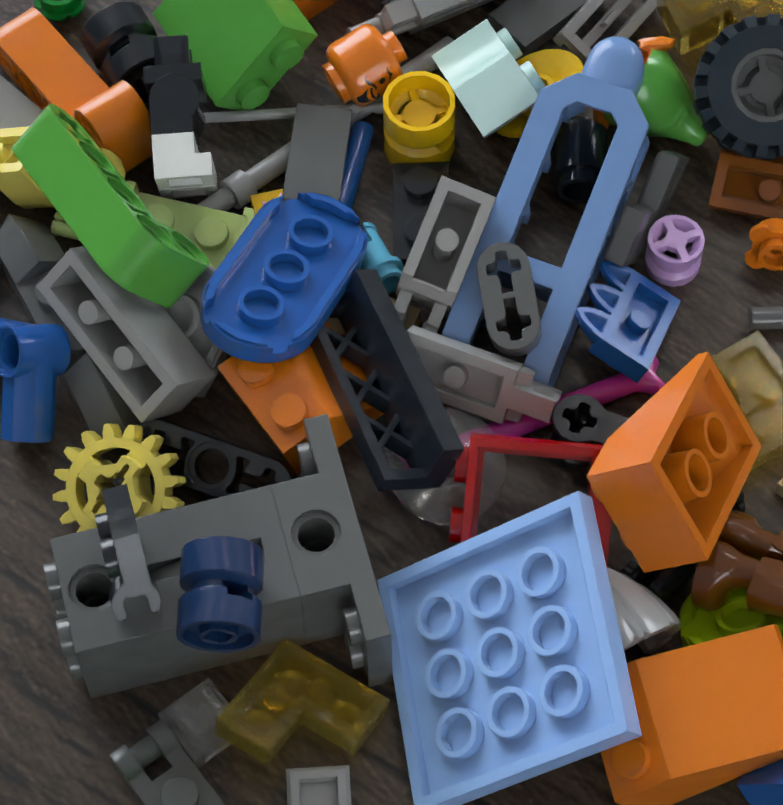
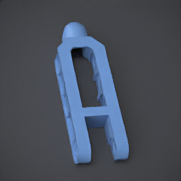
[442,36,650,387]

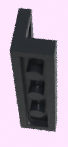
[310,269,464,491]

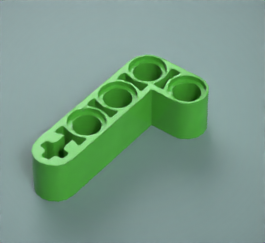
[12,103,210,309]

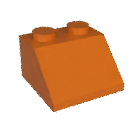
[217,321,384,477]

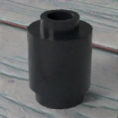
[552,116,608,203]

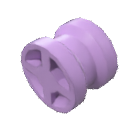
[644,215,705,287]

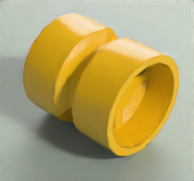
[383,71,455,164]

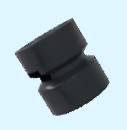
[80,2,157,104]

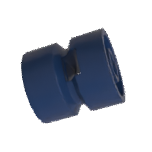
[176,536,265,653]

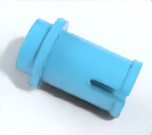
[360,222,404,294]

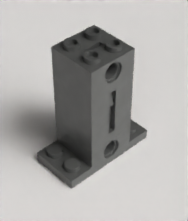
[43,414,393,699]

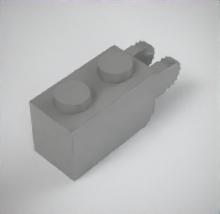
[394,176,496,333]

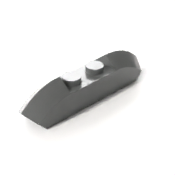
[0,213,145,439]

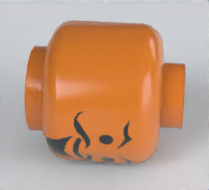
[321,24,407,106]

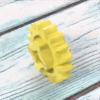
[52,423,186,532]

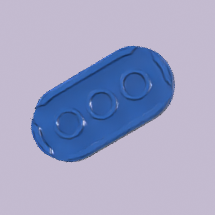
[200,193,368,363]

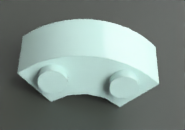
[431,19,546,138]

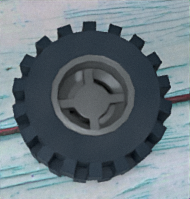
[692,13,783,160]

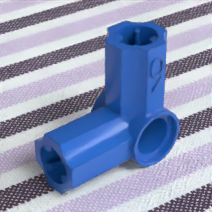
[0,317,71,443]

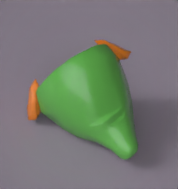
[592,36,708,146]

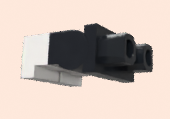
[143,35,218,199]

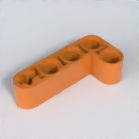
[0,7,153,173]

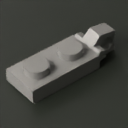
[407,325,562,424]

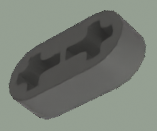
[477,242,542,357]

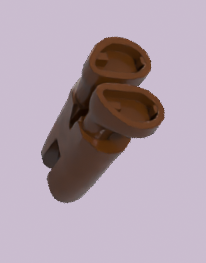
[691,510,783,618]

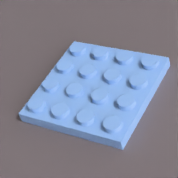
[377,491,642,805]

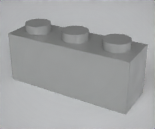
[36,246,216,423]

